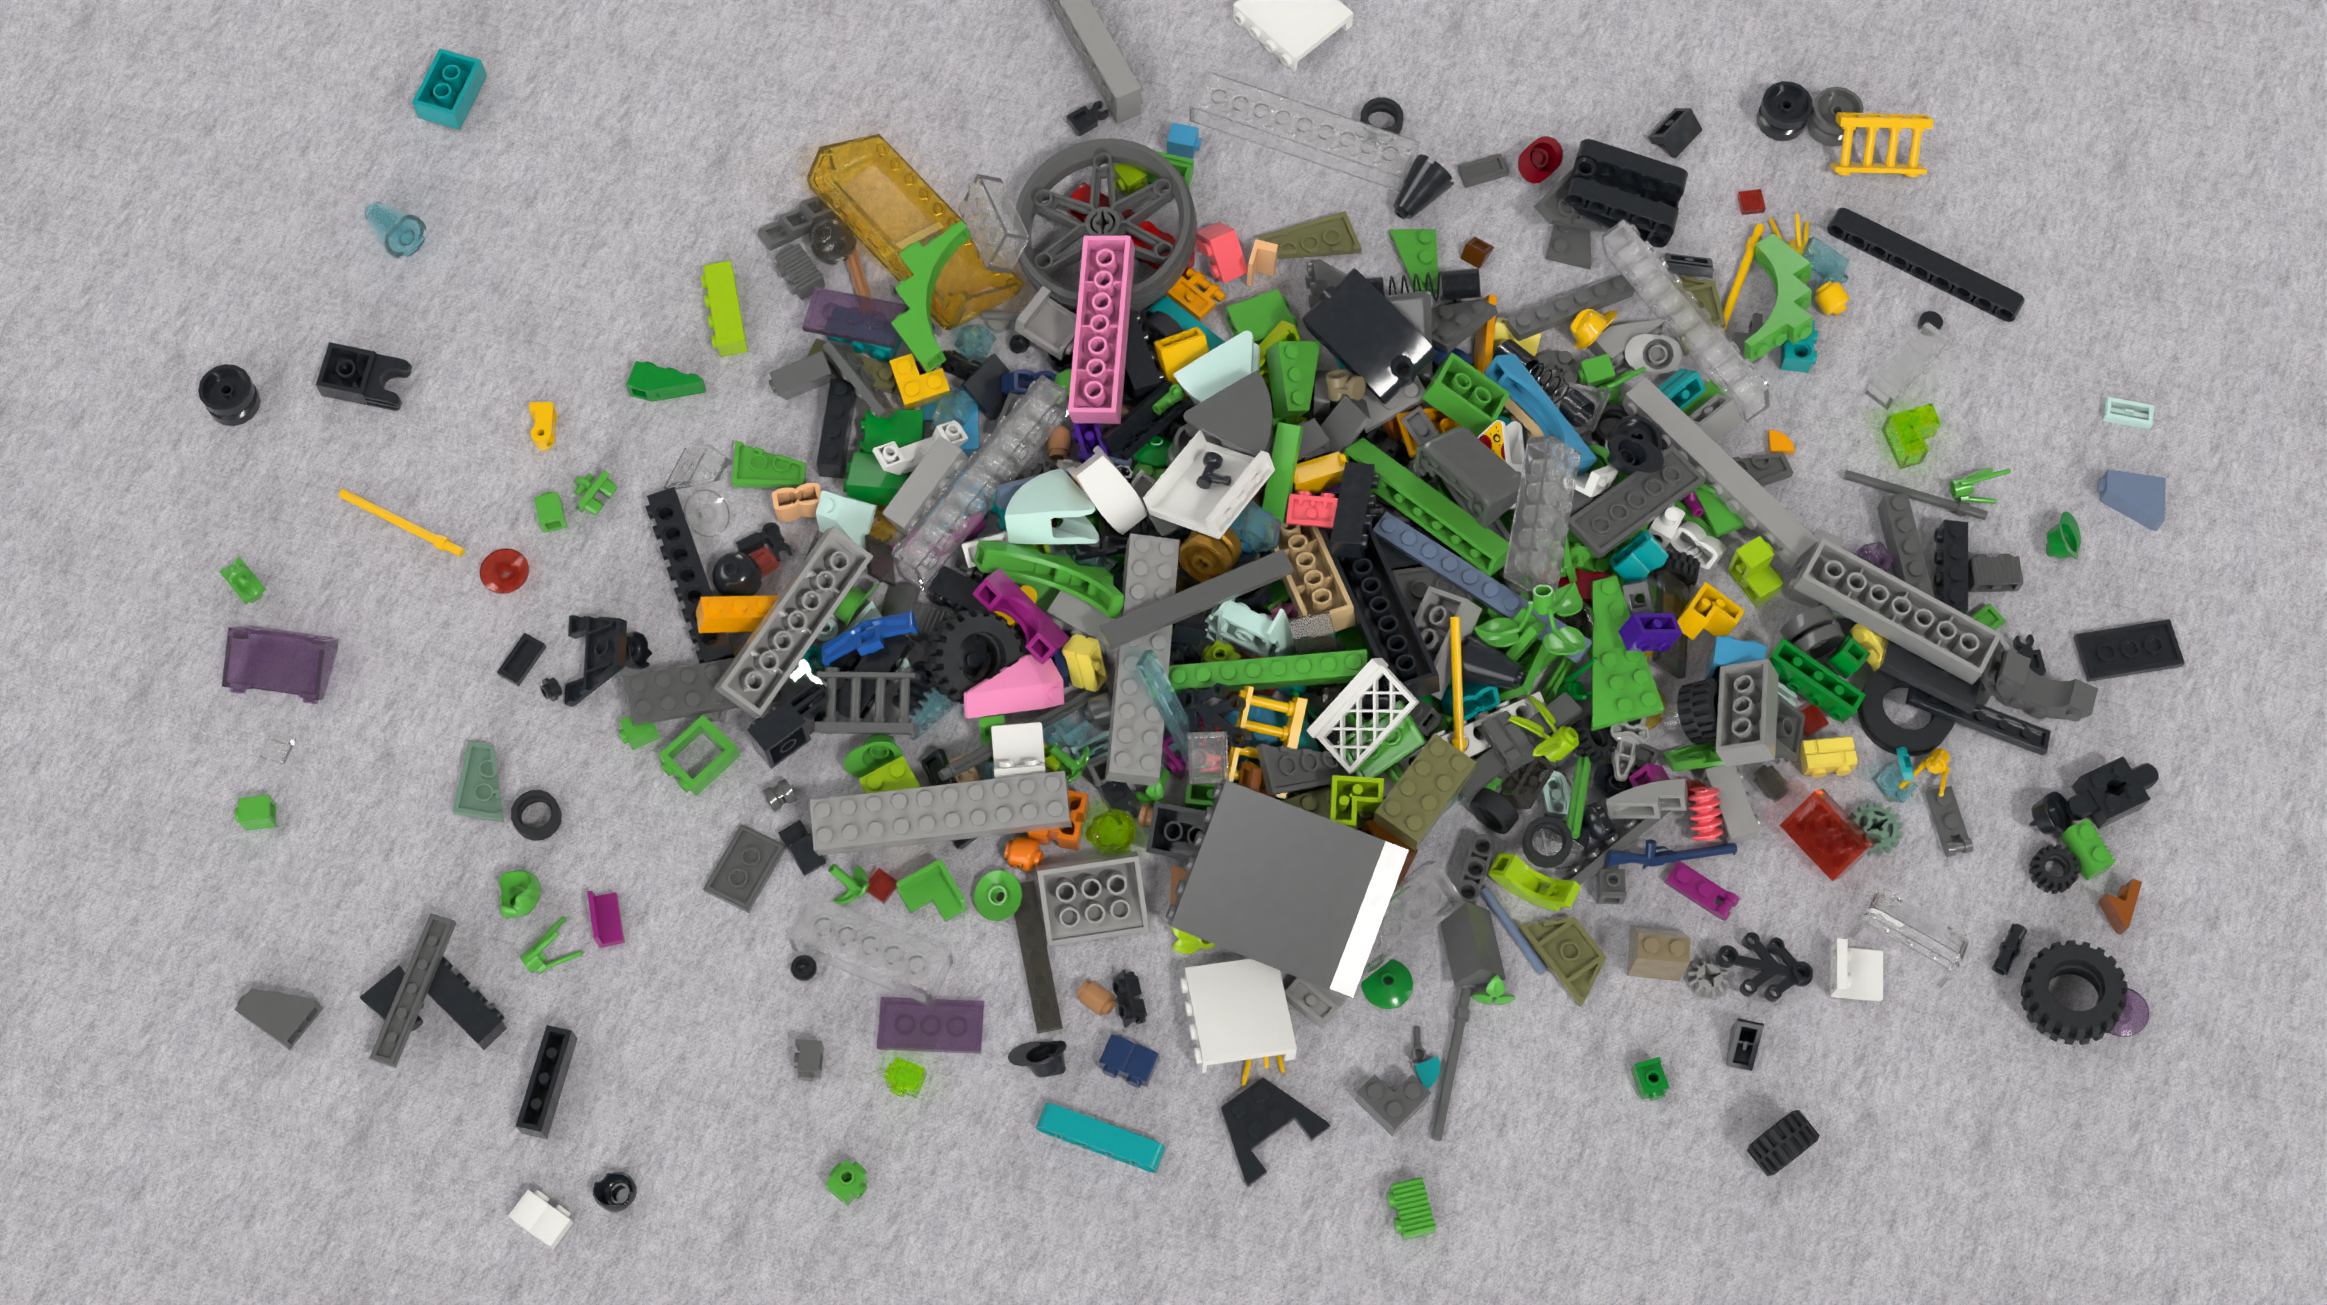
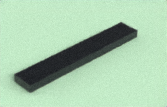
[1905,684,2051,756]

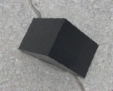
[1726,1018,1764,1071]

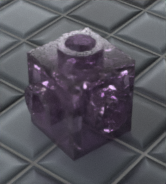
[1855,542,1894,572]

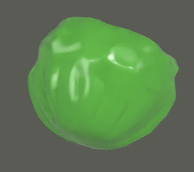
[498,870,541,919]

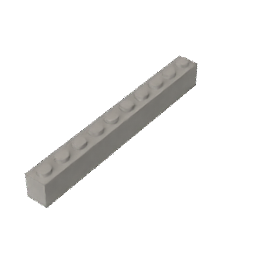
[1622,378,1819,568]

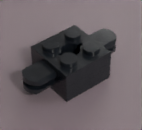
[2065,756,2159,829]

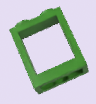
[659,715,740,796]

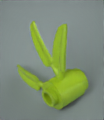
[1508,695,1579,762]

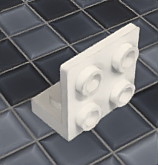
[991,722,1046,779]
[1830,938,1883,1002]

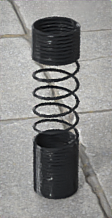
[1366,268,1481,302]
[1492,339,1595,428]

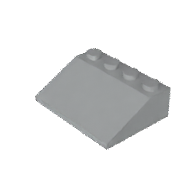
[1036,851,1149,946]

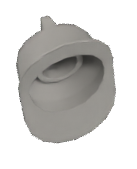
[1625,334,1682,374]

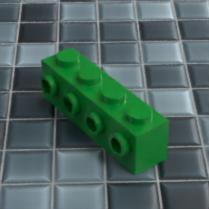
[1765,638,1866,723]

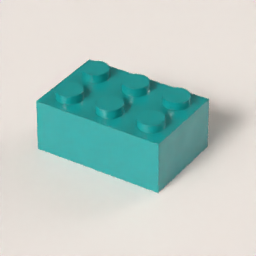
[412,48,487,130]

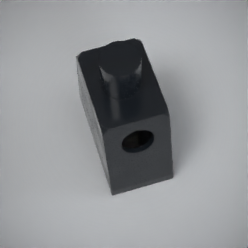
[359,965,424,1031]

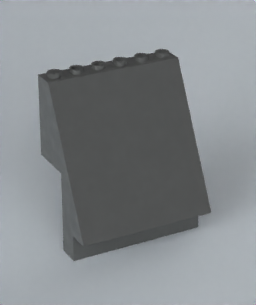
[1166,779,1409,997]

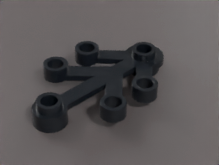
[1178,683,1252,756]
[1715,932,1813,1002]

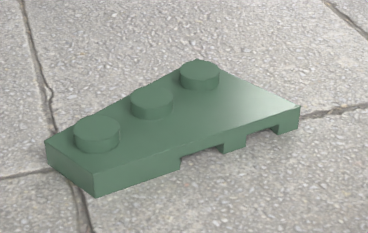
[453,741,504,823]

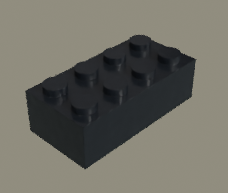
[1146,802,1206,860]

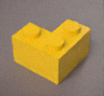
[890,353,951,410]
[1677,582,1745,640]

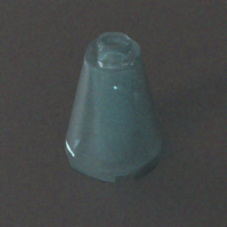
[365,202,426,258]

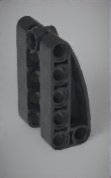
[1565,139,1688,248]
[1302,268,1438,405]

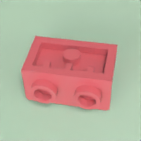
[1286,491,1338,529]

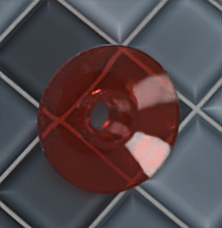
[480,548,529,594]

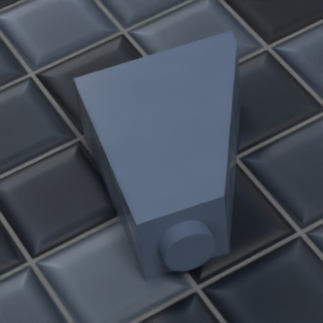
[2096,469,2166,531]

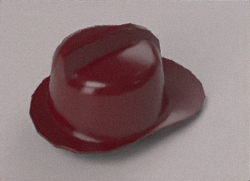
[1518,136,1563,184]

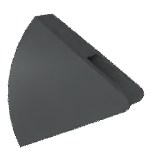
[1184,370,1273,458]

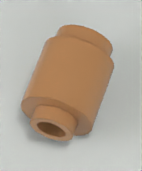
[1046,425,1071,463]
[1076,979,1116,1016]

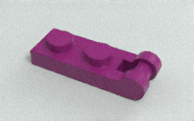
[1664,861,1740,921]

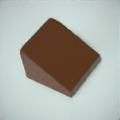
[1461,237,1494,268]

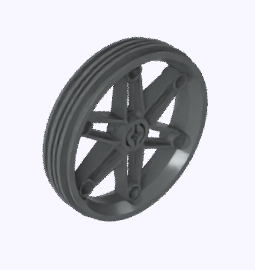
[1012,138,1197,315]

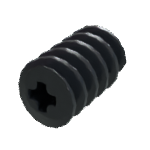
[892,661,937,716]

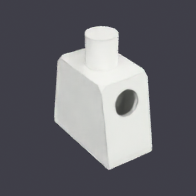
[1647,505,1685,548]

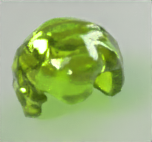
[1085,807,1136,855]

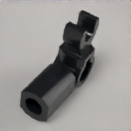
[735,522,792,562]
[1169,642,1201,665]

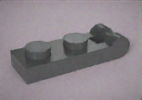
[1925,786,1973,857]

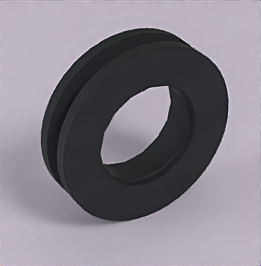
[1857,669,1955,756]

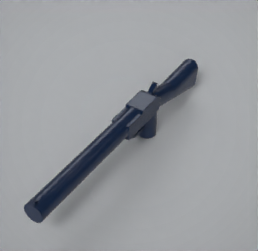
[1604,839,1737,869]

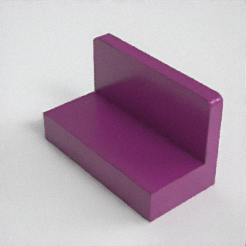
[587,890,625,948]

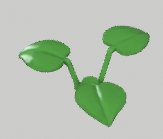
[1474,582,1585,655]

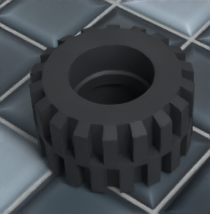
[1677,678,1719,745]
[1747,1110,1820,1176]

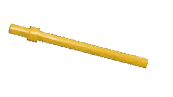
[1712,224,1765,342]
[339,489,465,557]
[1450,616,1467,754]

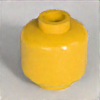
[1814,280,1850,316]

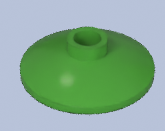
[974,870,1022,921]

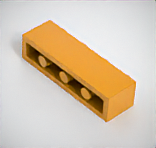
[696,595,779,633]

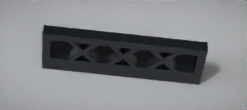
[1100,380,1193,461]

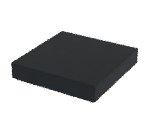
[961,353,1010,421]

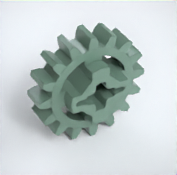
[1846,801,1903,857]

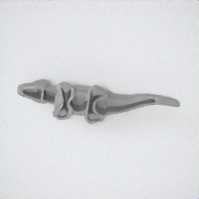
[1610,717,1650,782]

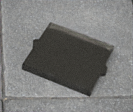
[865,534,895,586]
[1288,611,1339,655]

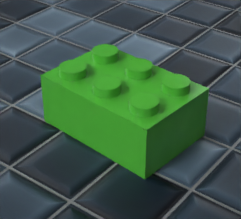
[1422,352,1510,437]

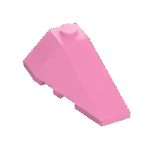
[964,654,1064,718]

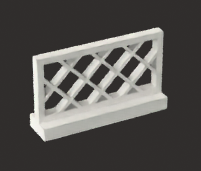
[1306,658,1419,774]

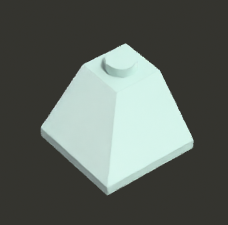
[816,490,877,549]

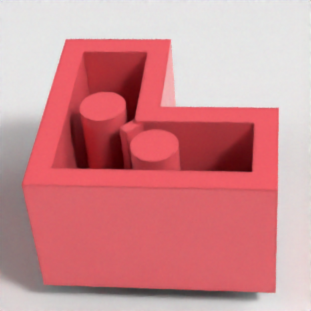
[1195,222,1248,283]

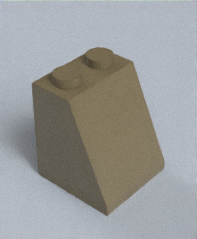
[1627,925,1691,981]

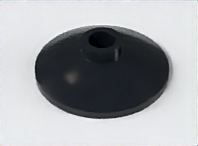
[1593,764,1634,798]

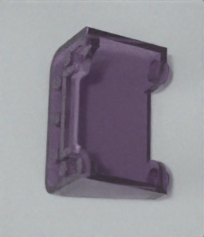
[222,626,339,704]

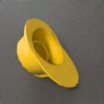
[1570,309,1618,350]

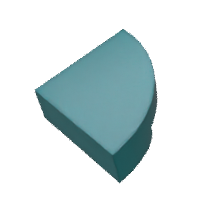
[1896,746,1914,781]
[1414,1056,1440,1089]

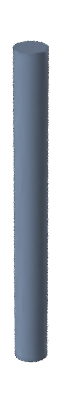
[1480,887,1548,975]

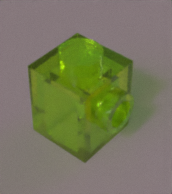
[884,1057,927,1098]

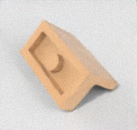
[1247,239,1278,287]

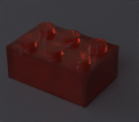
[1779,789,1876,882]

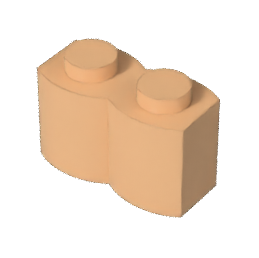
[772,483,821,522]

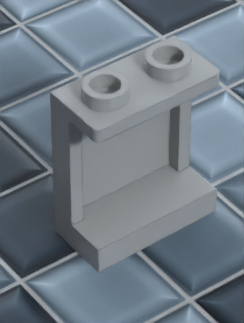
[1014,286,1077,360]

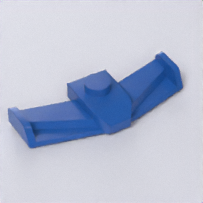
[821,611,918,667]

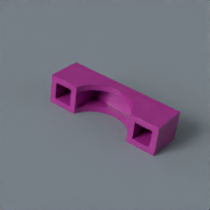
[972,568,1070,665]

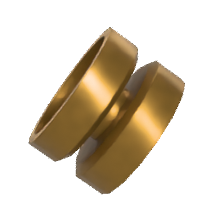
[1178,528,1242,583]

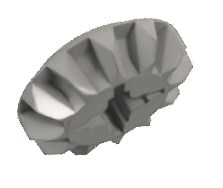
[1687,958,1729,999]

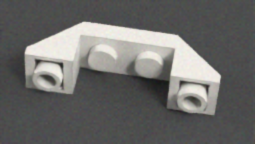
[872,419,968,475]

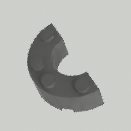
[1996,649,2098,722]

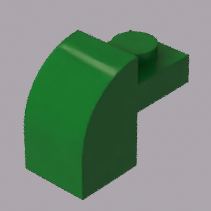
[1826,633,1870,679]

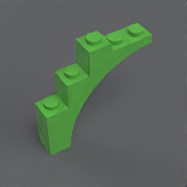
[891,220,971,373]
[1744,233,1813,363]
[974,540,1124,619]

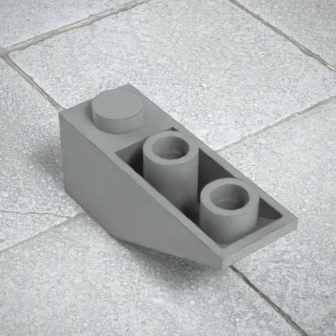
[1590,318,1665,366]

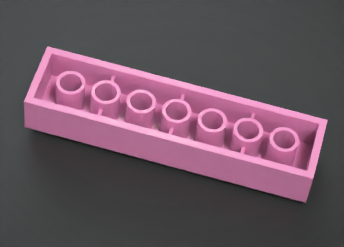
[1068,236,1135,424]

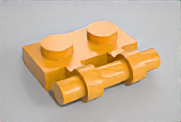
[1165,268,1227,322]

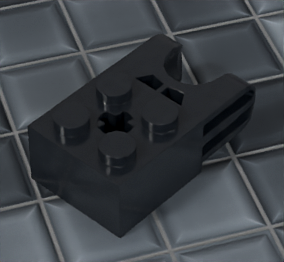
[316,342,413,411]
[747,683,828,769]

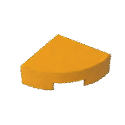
[1767,430,1795,455]

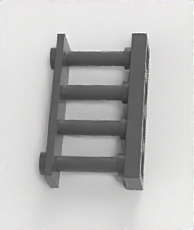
[815,667,921,735]

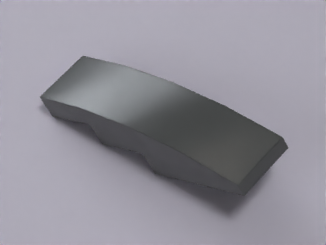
[758,188,851,251]

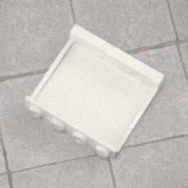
[1233,0,1353,72]
[1143,430,1275,539]
[1180,959,1297,1073]

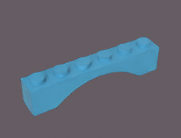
[1484,354,1597,478]

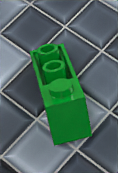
[626,361,706,402]

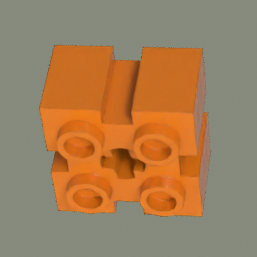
[1027,790,1090,851]

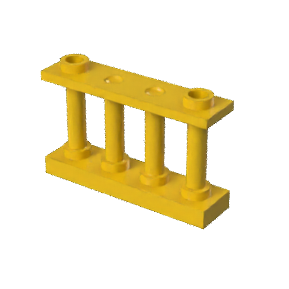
[1830,112,1934,177]
[1220,686,1308,799]

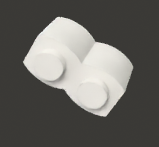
[1670,521,1727,569]
[508,1190,573,1250]

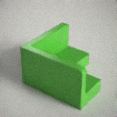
[896,858,967,922]

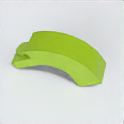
[1487,853,1581,912]

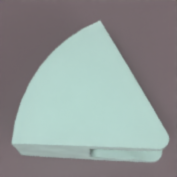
[1173,331,1260,405]
[1005,468,1099,544]

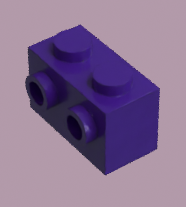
[1071,423,1110,464]
[1618,613,1682,652]

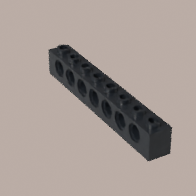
[645,487,735,664]

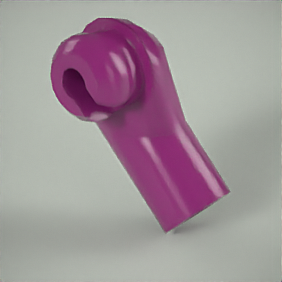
[1682,490,1704,517]

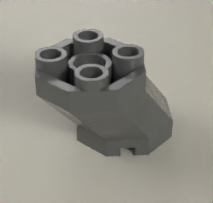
[1305,259,1347,309]

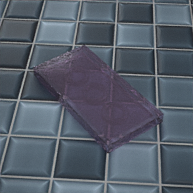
[802,287,906,349]
[877,997,985,1054]

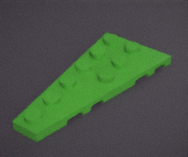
[1591,576,1664,731]

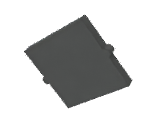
[881,582,922,617]

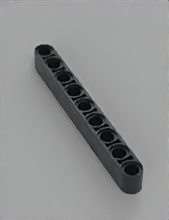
[1827,208,2025,322]

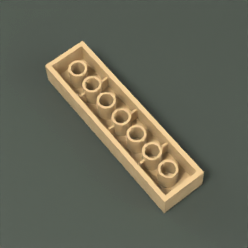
[1249,488,1356,640]

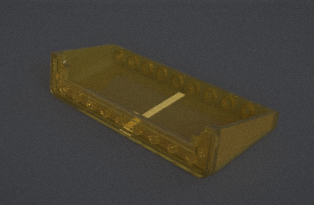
[807,134,1024,330]

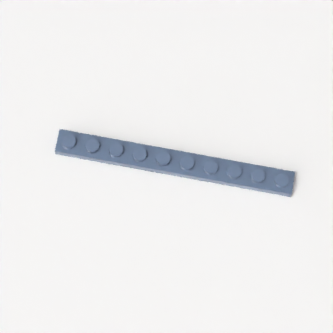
[1373,511,1592,664]

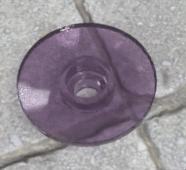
[2095,988,2149,1037]

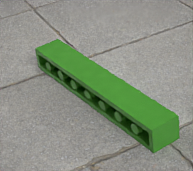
[1344,438,1514,576]
[1168,649,1371,696]

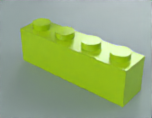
[700,260,748,357]

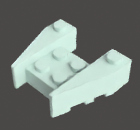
[1203,598,1300,658]

